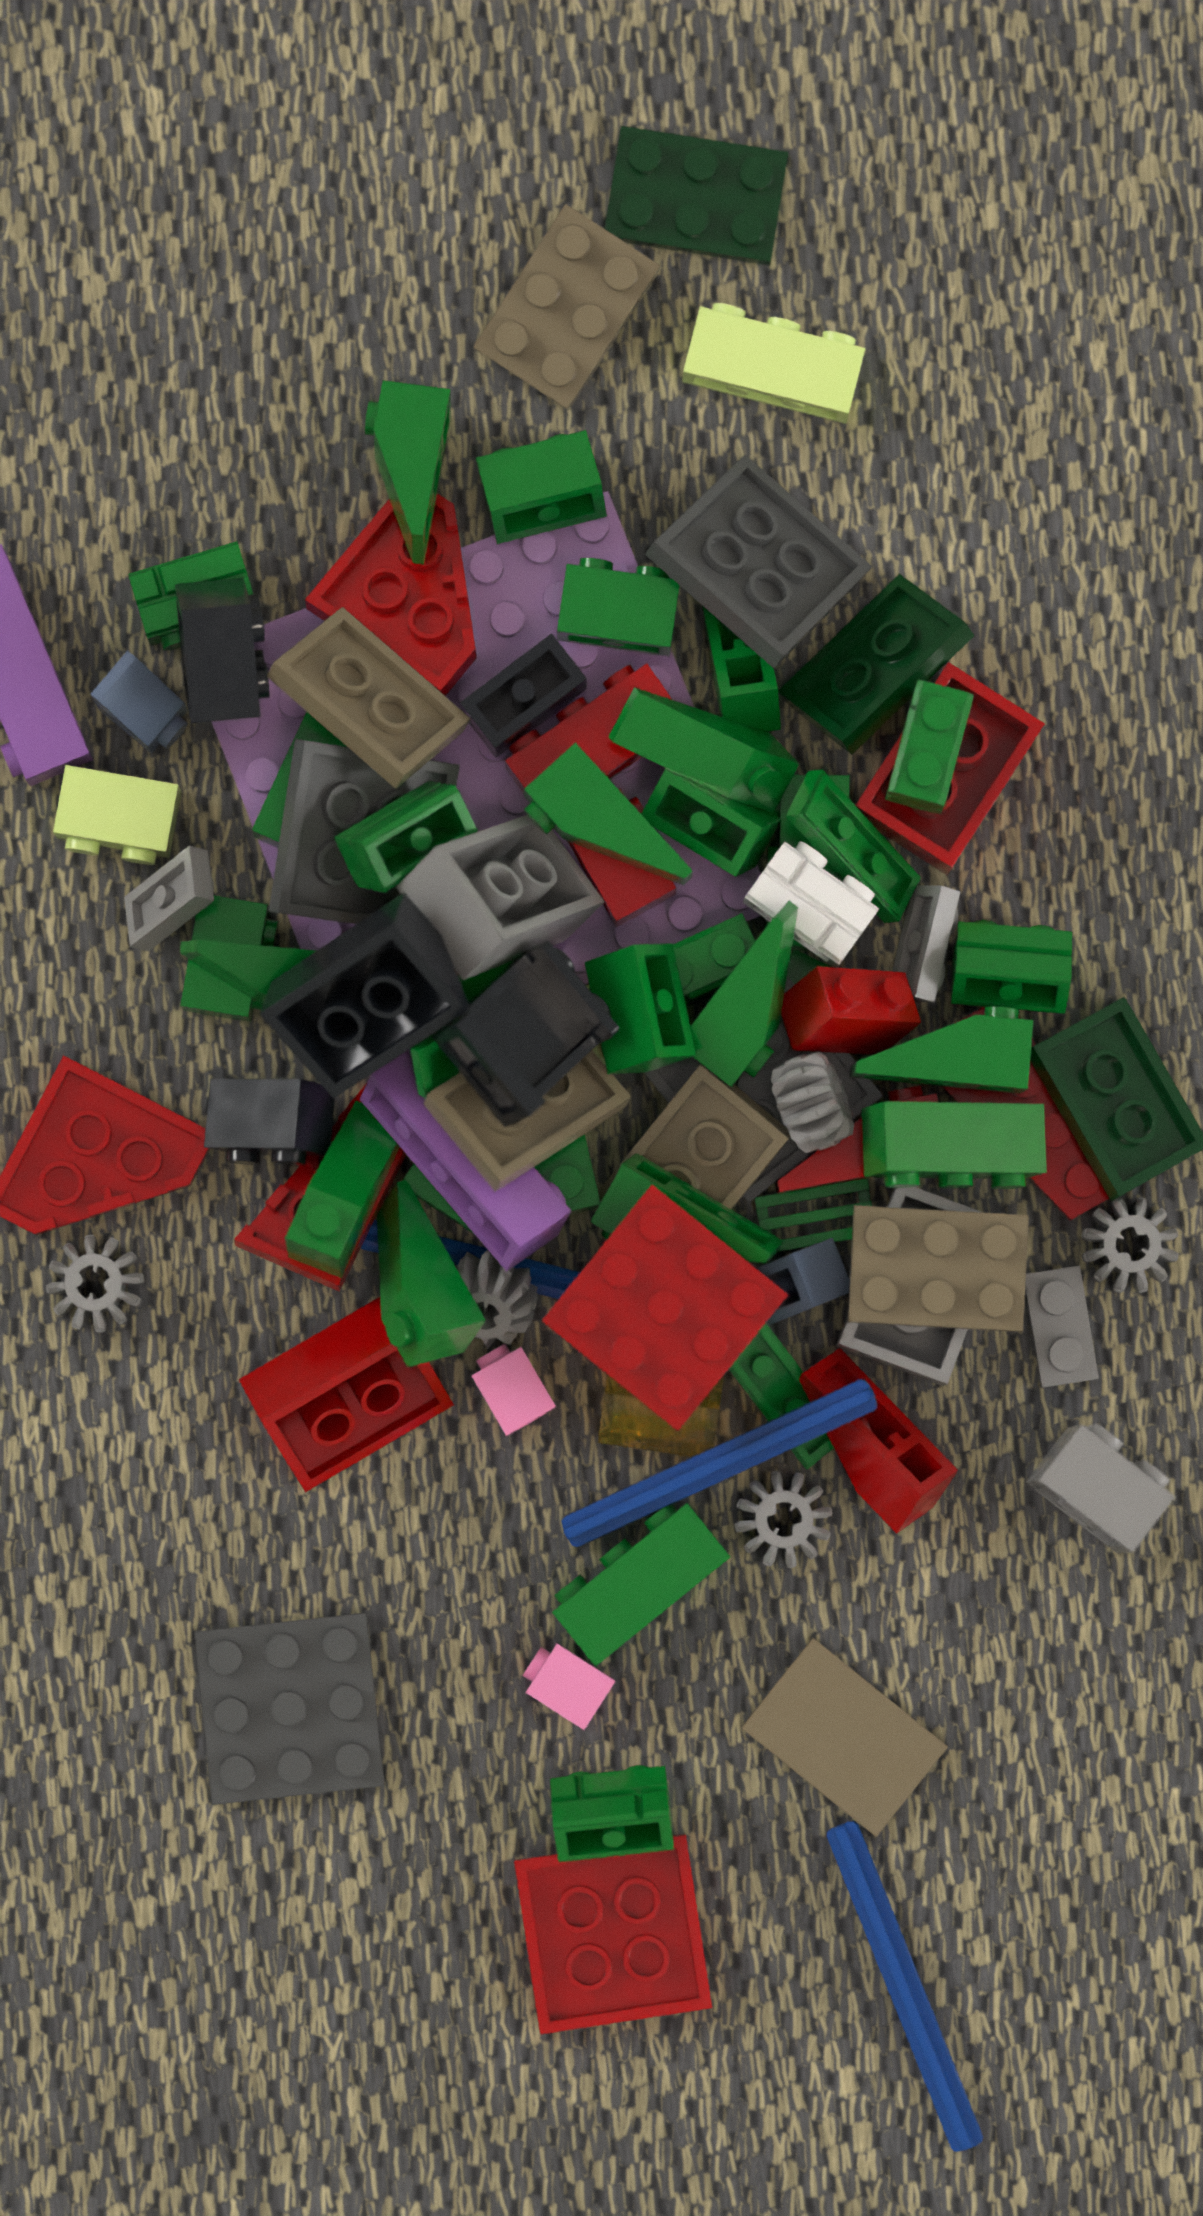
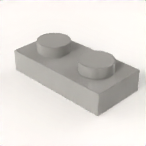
[124,846,214,951]
[892,885,961,1002]
[1025,1265,1099,1388]

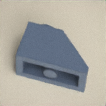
[90,650,188,754]
[756,1238,850,1326]

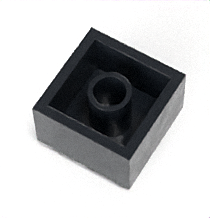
[175,578,270,723]

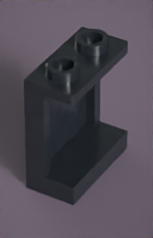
[432,941,620,1127]

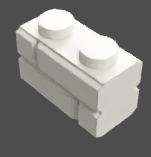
[743,841,879,968]

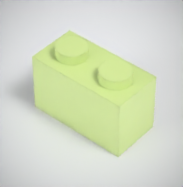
[53,765,182,865]

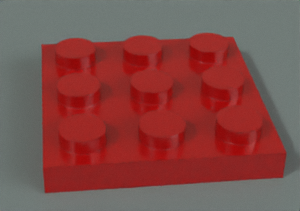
[541,1185,788,1432]
[514,1833,712,2035]

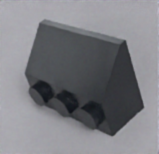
[259,892,469,1099]

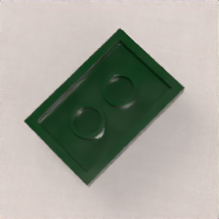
[604,126,788,265]
[778,574,974,755]
[1030,997,1203,1201]

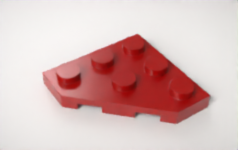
[305,493,477,696]
[0,1055,210,1235]

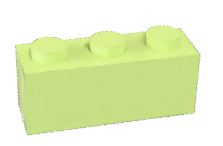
[682,303,865,423]

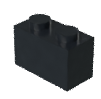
[460,633,587,758]
[204,1079,335,1166]

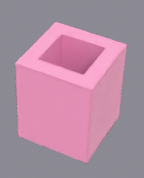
[471,1344,556,1437]
[523,1643,615,1730]

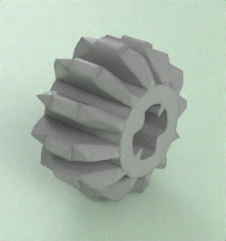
[771,1051,854,1153]
[1081,1197,1179,1293]
[46,1235,145,1333]
[455,1250,538,1349]
[734,1471,832,1568]

